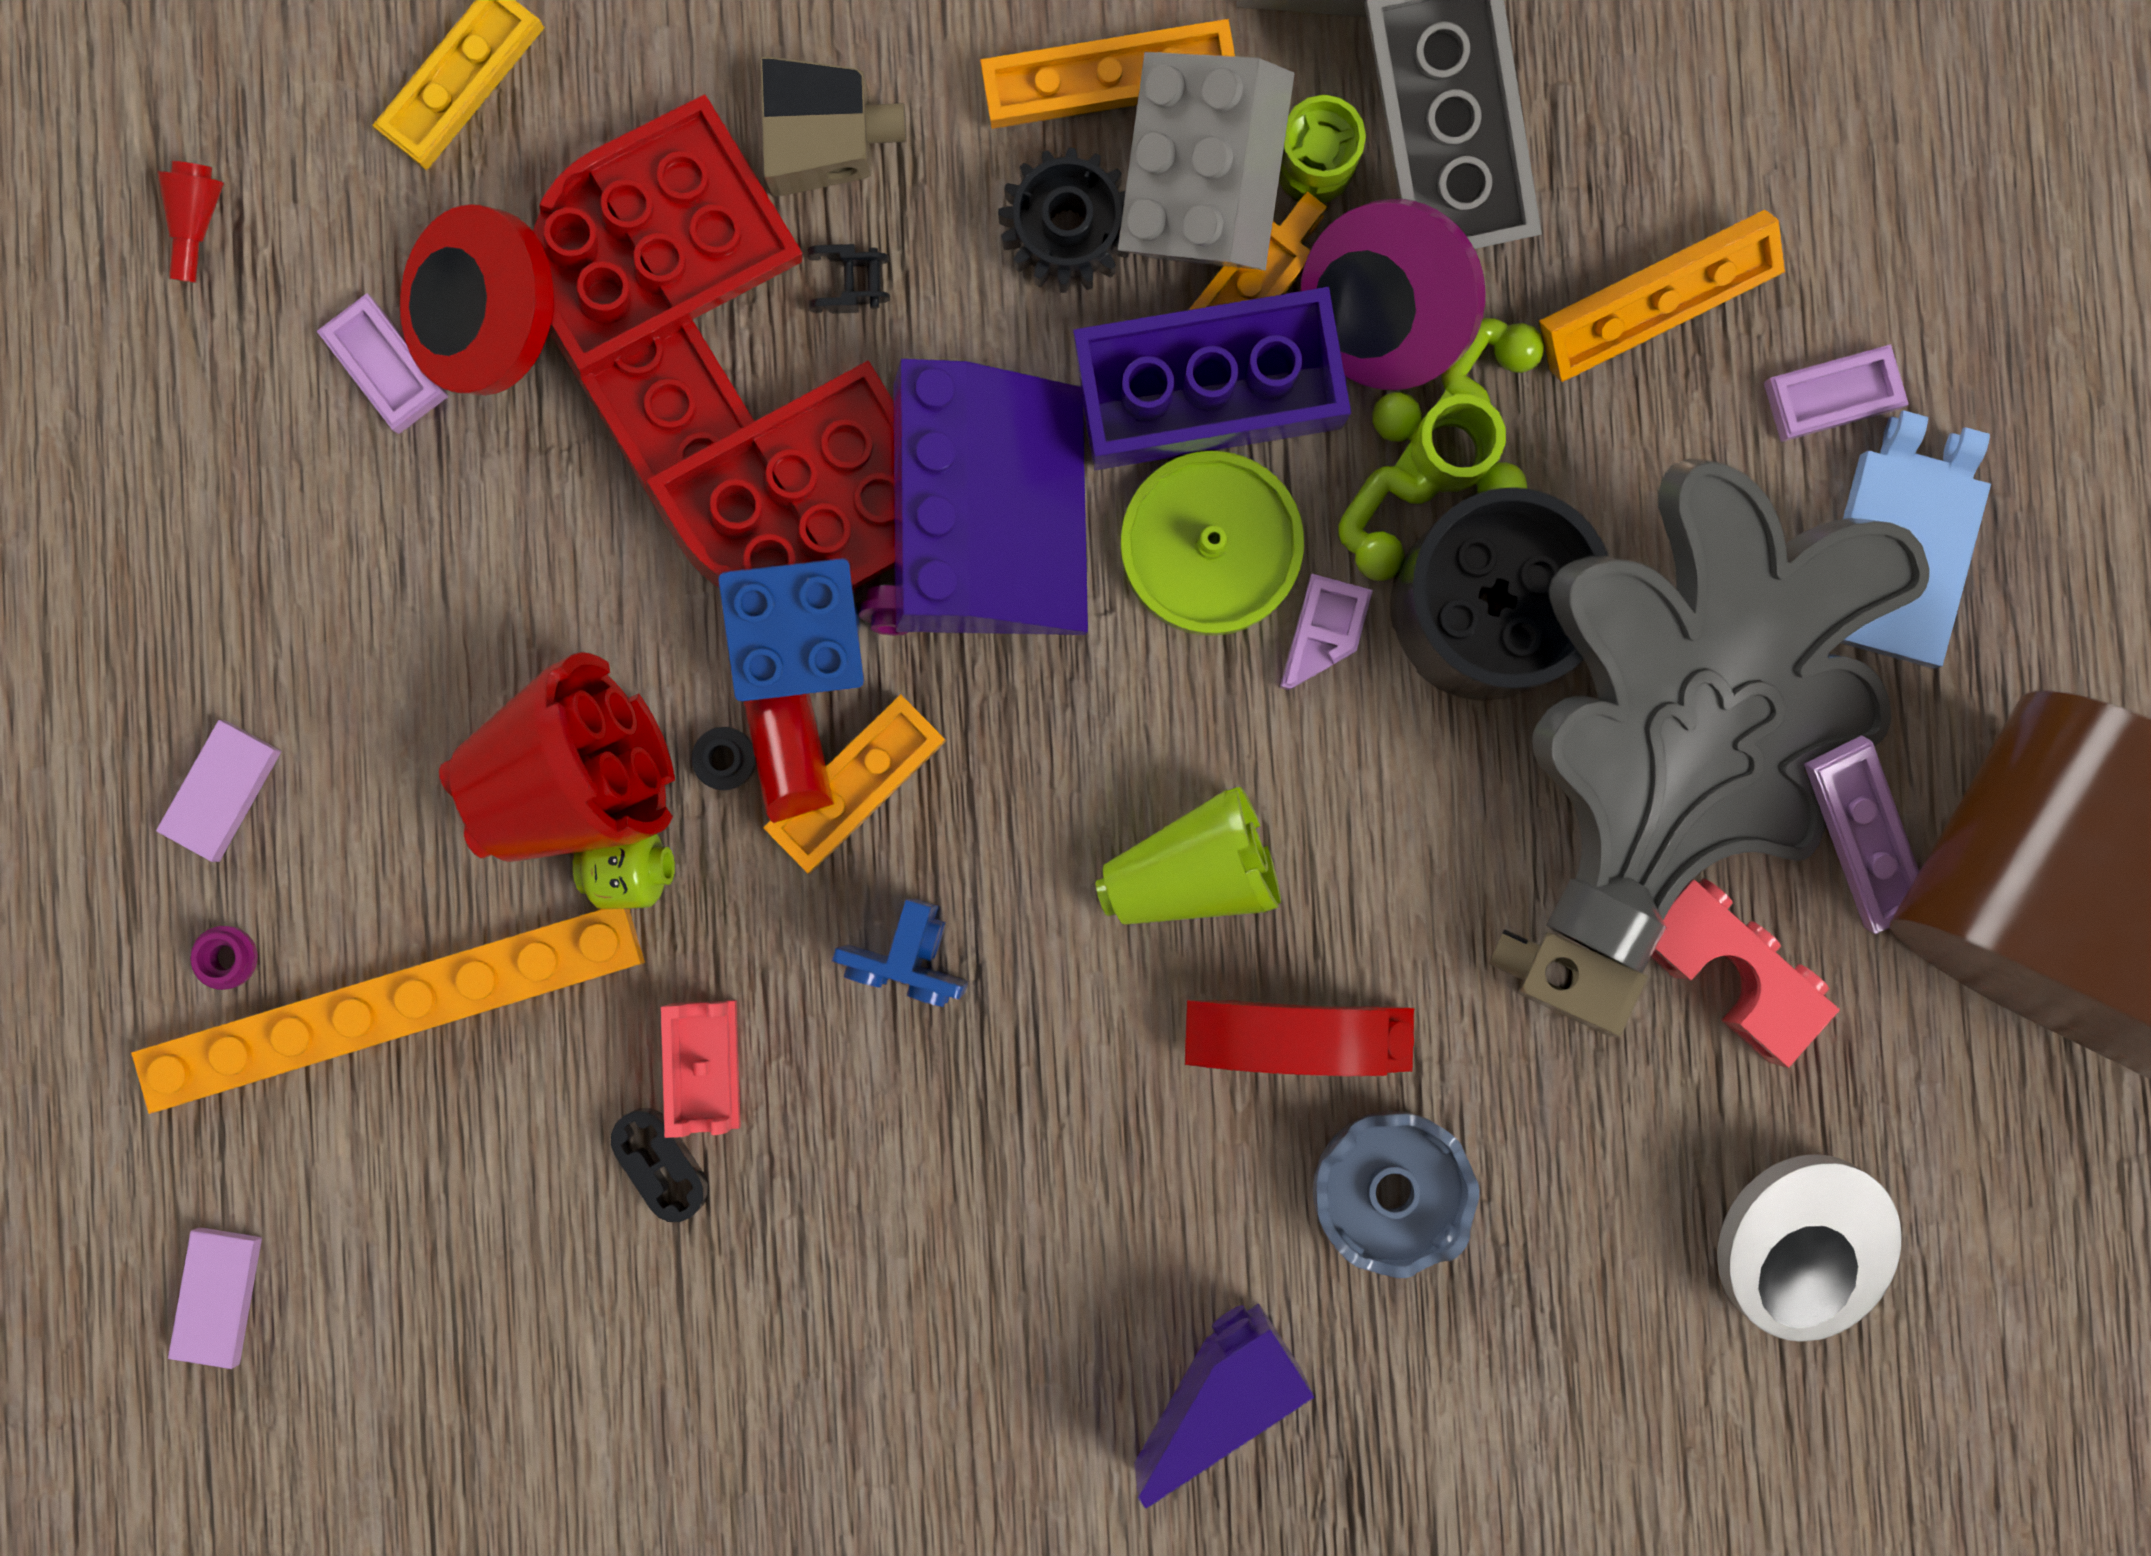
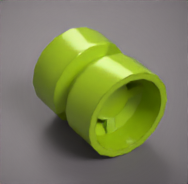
[1279,94,1366,203]

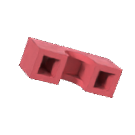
[1651,878,1840,1068]

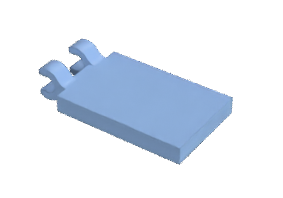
[1841,410,1991,668]

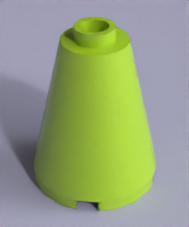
[1096,786,1281,925]

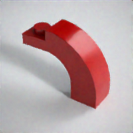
[1185,1000,1415,1076]

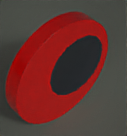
[400,204,554,396]

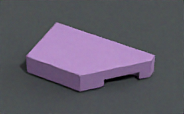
[1280,574,1373,690]

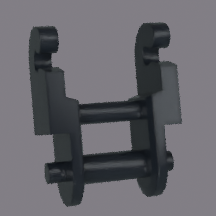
[807,244,890,314]

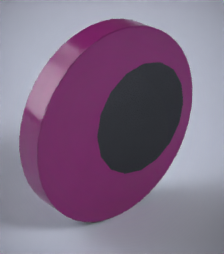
[1301,199,1486,390]

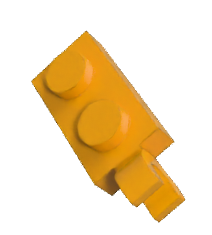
[1189,191,1327,310]

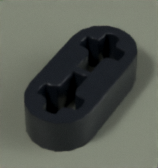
[611,1108,708,1222]

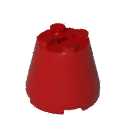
[439,652,675,862]

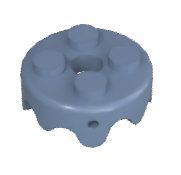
[1313,1110,1480,1278]

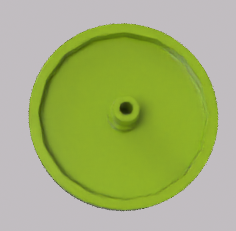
[1120,451,1304,636]

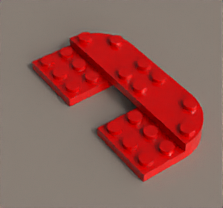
[533,94,895,595]

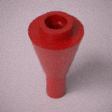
[157,161,224,283]

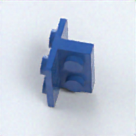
[719,558,864,701]
[832,898,969,1007]

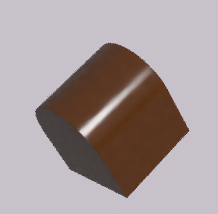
[1889,691,2151,1079]

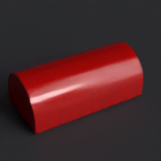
[744,694,834,823]

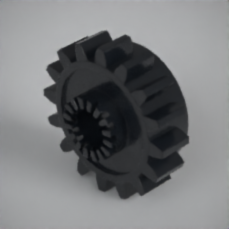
[998,147,1130,293]

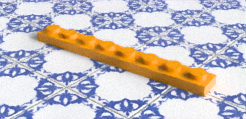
[131,909,645,1114]

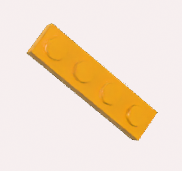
[980,19,1235,129]
[1539,209,1785,382]

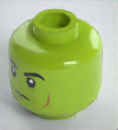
[573,834,675,909]

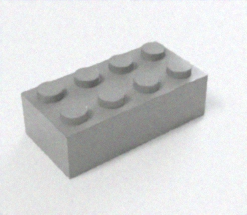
[1364,0,1542,249]

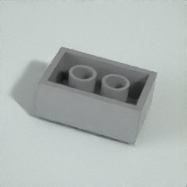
[1118,52,1295,271]

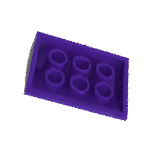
[894,359,1088,635]

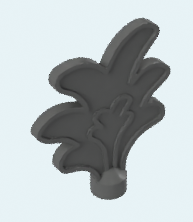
[1532,458,1929,973]

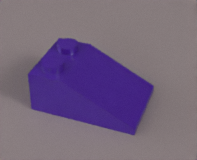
[1134,1304,1315,1509]

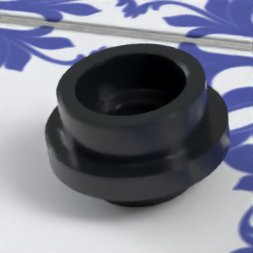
[692,727,756,791]

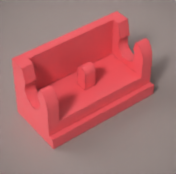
[661,1000,741,1138]

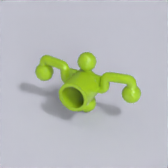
[1338,318,1544,581]

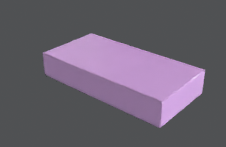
[317,293,449,434]
[1764,344,1909,442]
[156,720,282,862]
[168,1227,262,1369]

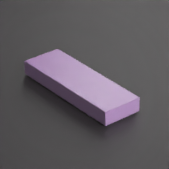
[1804,736,1919,934]

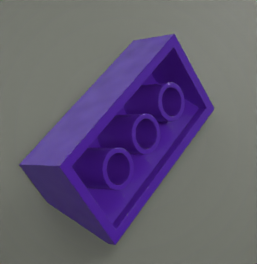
[1073,287,1351,471]

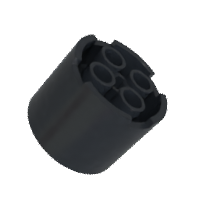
[1390,487,1609,701]

